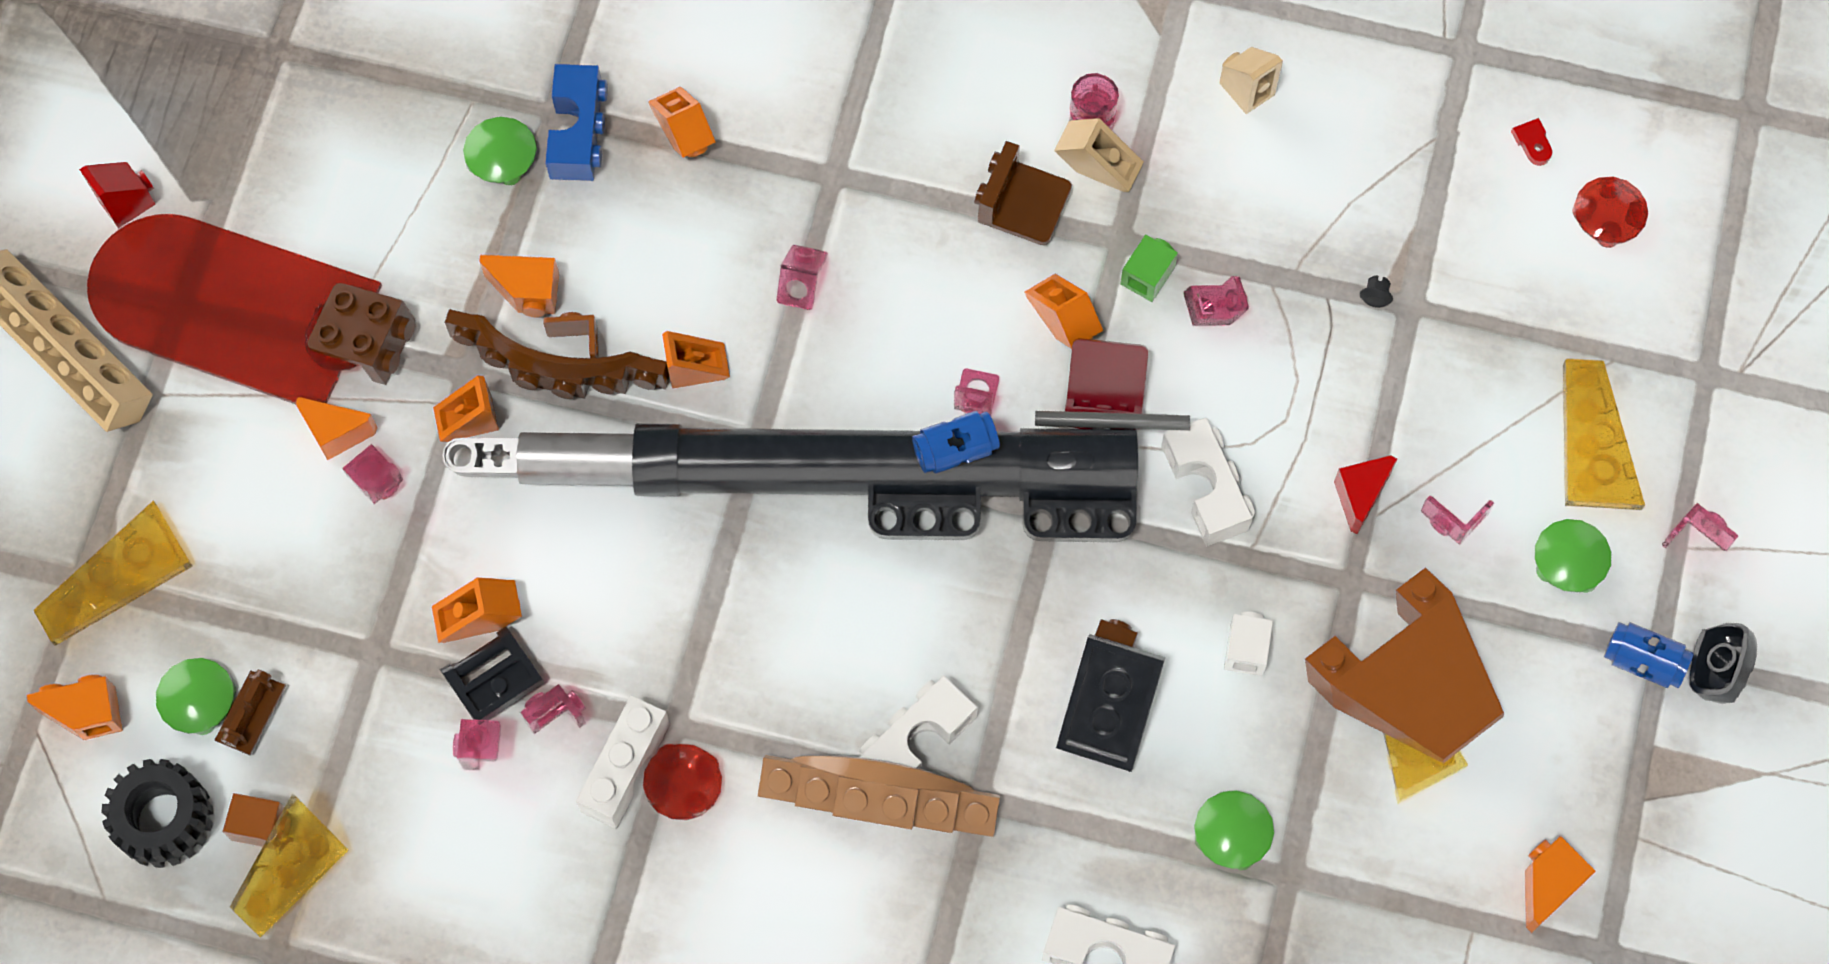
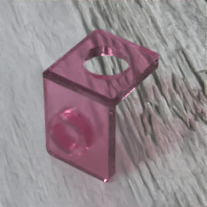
[776,245,828,310]
[954,368,999,416]
[1421,495,1494,545]
[1662,503,1738,551]

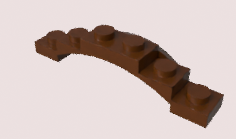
[444,309,670,399]

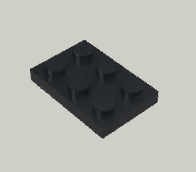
[1056,634,1166,772]

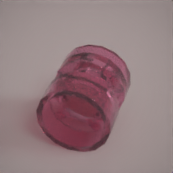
[1069,73,1119,130]

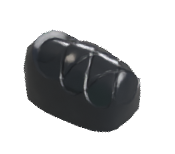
[1689,623,1757,704]

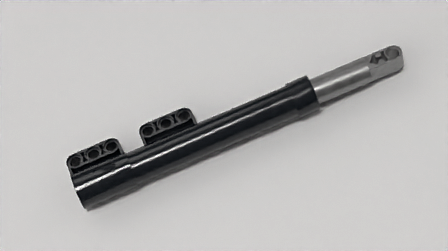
[442,423,1138,542]

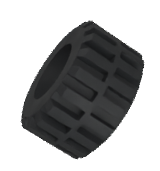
[101,759,214,868]

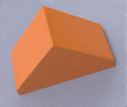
[662,331,730,389]
[433,375,499,442]
[295,397,378,460]

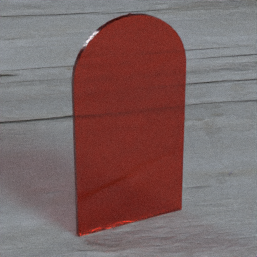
[87,214,382,405]

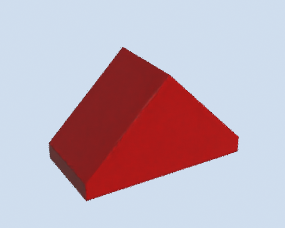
[1334,455,1397,534]

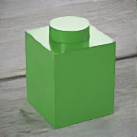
[1120,234,1178,302]

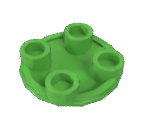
[463,116,537,186]
[1535,519,1611,593]
[156,658,236,735]
[1194,790,1274,870]

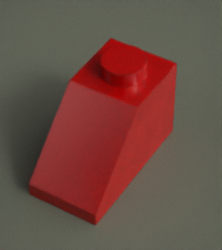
[79,162,156,229]

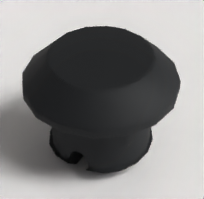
[1360,275,1393,308]

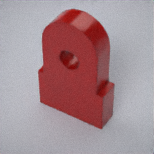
[1511,118,1553,166]

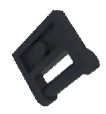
[440,627,544,727]

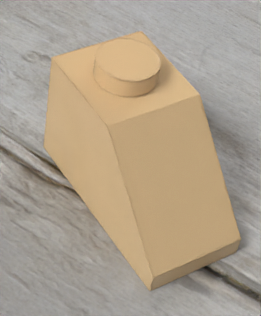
[1219,47,1283,114]
[1054,118,1144,192]

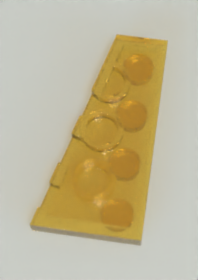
[1563,359,1645,510]
[33,500,193,646]

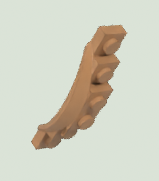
[757,755,1000,837]

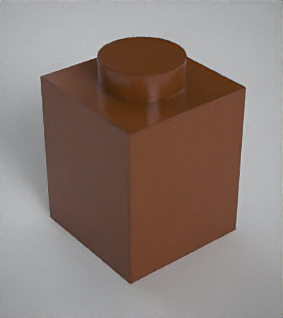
[222,793,291,850]

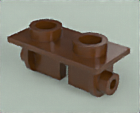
[215,669,286,756]

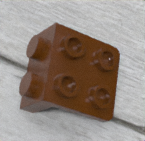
[974,141,1072,245]
[308,283,416,385]

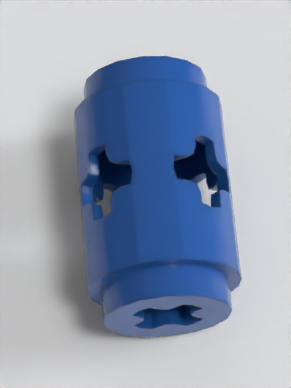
[912,411,999,474]
[1604,622,1694,688]

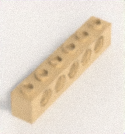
[0,249,153,432]

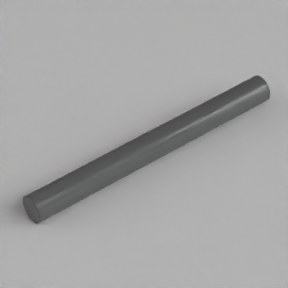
[1035,411,1190,431]

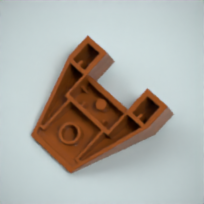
[1305,567,1504,763]

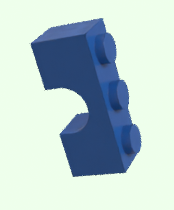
[545,64,608,181]

